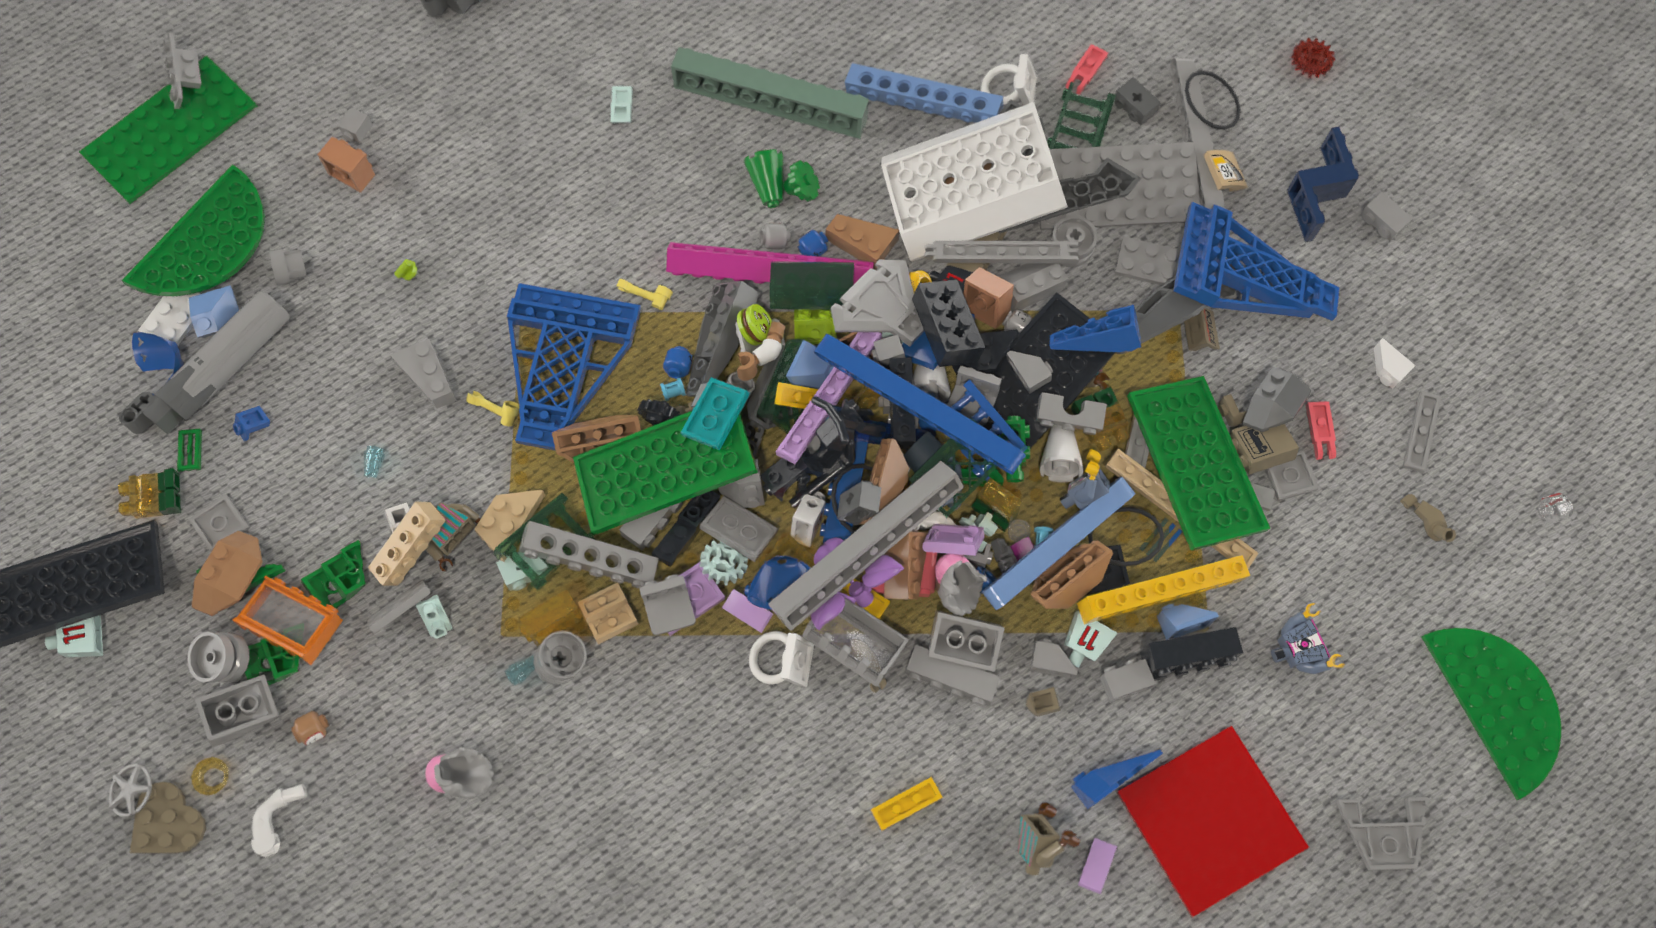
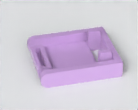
[922,524,984,556]

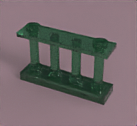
[1047,82,1116,149]
[493,493,596,593]

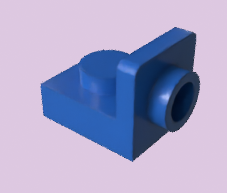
[233,406,270,441]

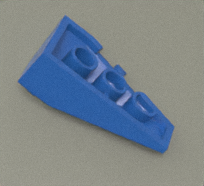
[1071,750,1163,810]

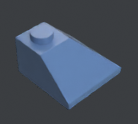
[189,286,239,338]
[786,341,834,389]
[1156,604,1219,640]

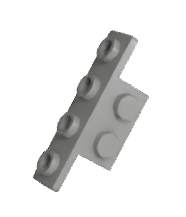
[163,33,201,109]

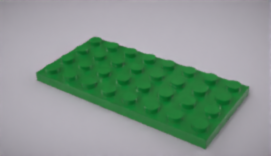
[79,55,257,204]
[1127,376,1270,551]
[573,411,758,535]

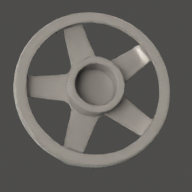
[109,764,152,817]

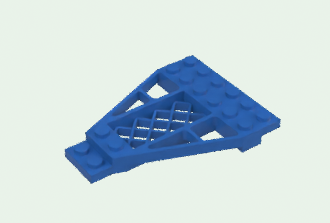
[1173,202,1339,321]
[506,283,641,451]

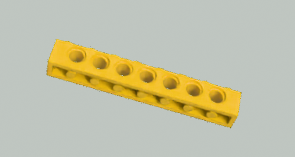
[1077,555,1250,625]

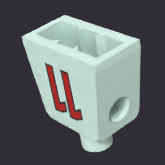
[1064,611,1117,668]
[45,615,103,658]

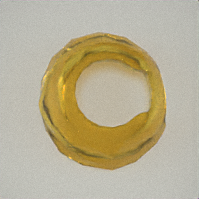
[191,757,228,796]

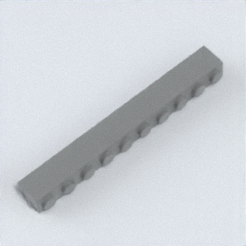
[768,461,964,631]

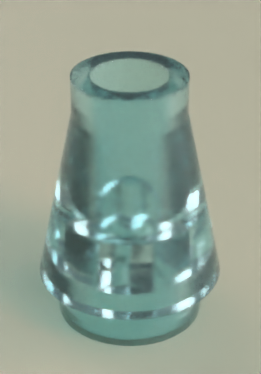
[363,446,385,478]
[504,655,535,686]

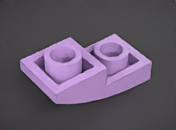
[722,589,773,633]
[1078,838,1117,894]

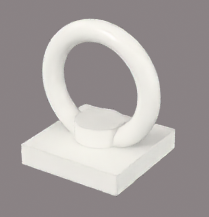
[981,54,1037,106]
[749,631,814,687]

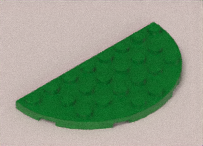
[122,164,265,296]
[1421,628,1561,800]

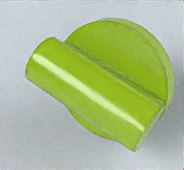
[394,259,417,281]

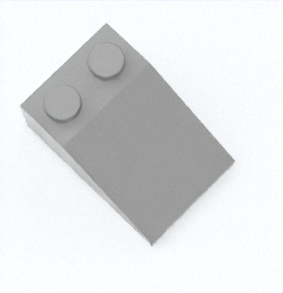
[194,675,279,748]

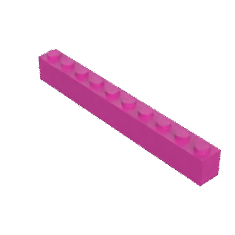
[666,242,874,292]

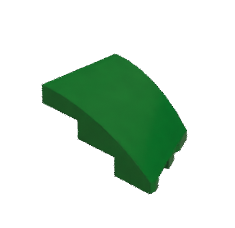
[301,540,365,609]
[245,623,305,686]

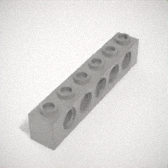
[519,521,659,589]

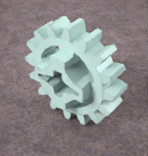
[700,540,748,586]

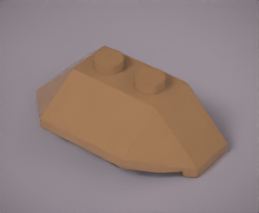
[552,415,641,463]
[859,439,909,525]
[192,531,263,616]
[1031,540,1113,609]

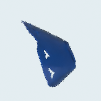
[132,332,184,395]
[747,556,811,609]

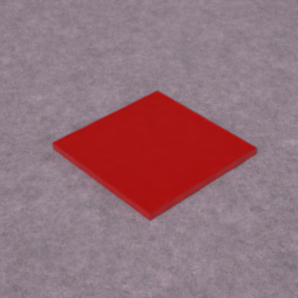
[1116,726,1310,918]

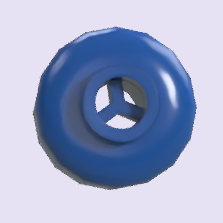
[797,230,828,257]
[663,346,693,379]

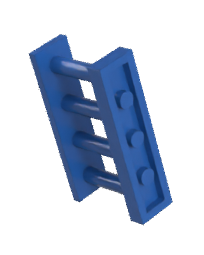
[950,380,1028,482]

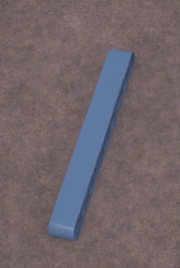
[982,476,1136,610]

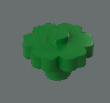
[783,160,820,202]

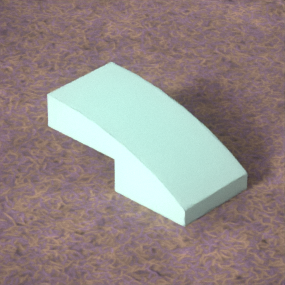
[611,86,632,123]

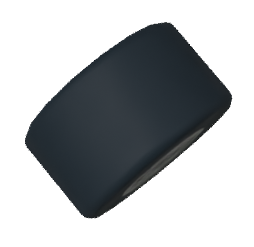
[904,432,943,474]

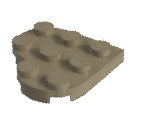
[130,782,206,854]

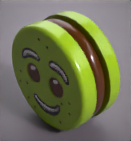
[737,304,772,346]

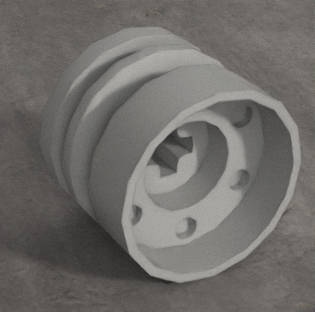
[533,631,587,685]

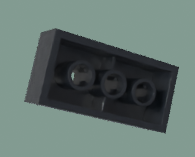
[912,280,985,367]
[1140,627,1244,681]

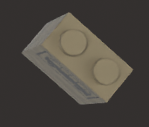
[1230,424,1299,475]

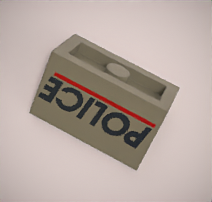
[1184,308,1220,351]

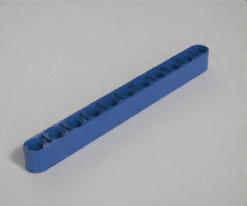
[814,334,1026,474]

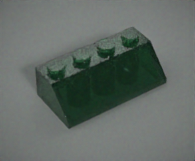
[769,261,854,310]

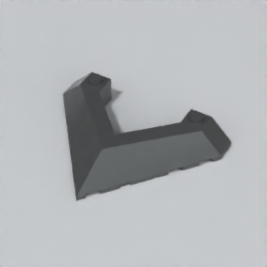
[998,99,1141,233]

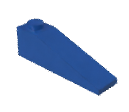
[1050,305,1141,352]

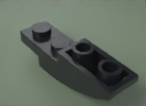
[652,491,720,567]

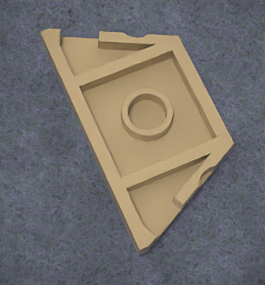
[475,490,545,562]

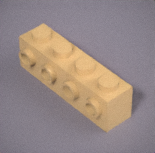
[368,502,446,586]

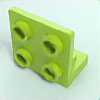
[794,304,837,345]

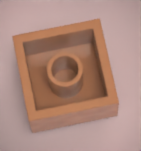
[317,137,375,193]
[964,267,1014,329]

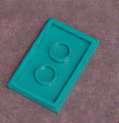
[681,377,750,450]

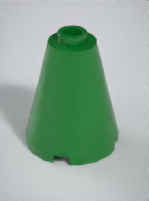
[744,149,784,209]

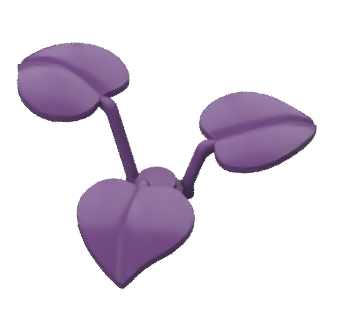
[811,538,904,630]

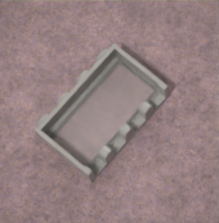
[802,598,909,687]

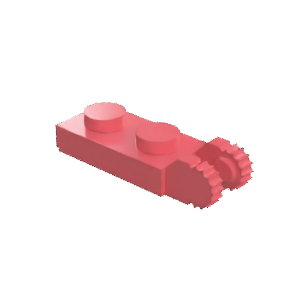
[1066,44,1108,95]
[1306,401,1336,460]

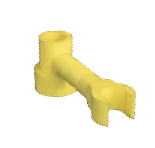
[616,279,673,310]
[466,391,520,427]

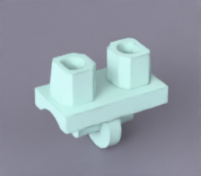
[959,512,998,553]
[416,595,452,639]

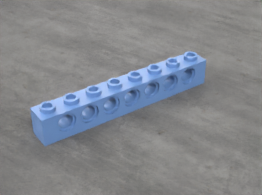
[845,63,1003,123]

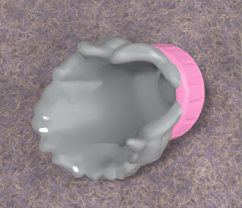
[935,554,987,616]
[425,747,494,799]

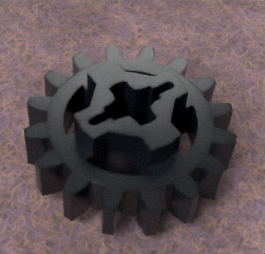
[637,399,681,426]

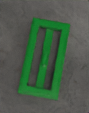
[177,428,202,472]

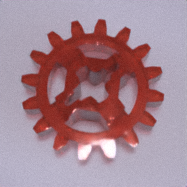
[1291,38,1336,78]

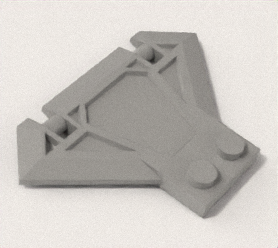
[831,260,924,346]

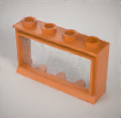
[233,576,343,665]

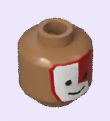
[291,711,329,745]

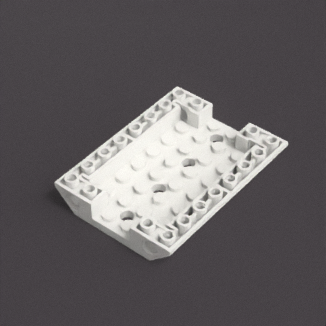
[881,102,1068,262]

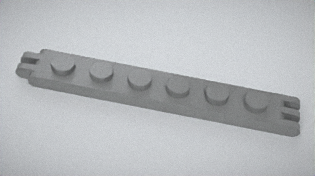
[925,241,1079,263]

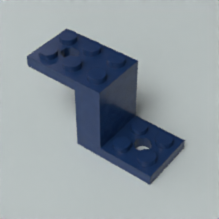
[1287,126,1359,242]

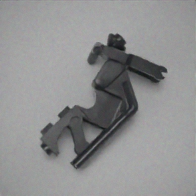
[760,396,886,509]

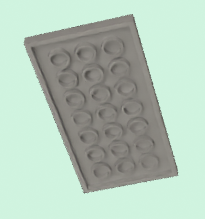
[1039,142,1200,230]

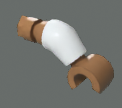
[737,321,785,381]

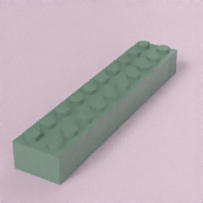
[671,47,869,139]

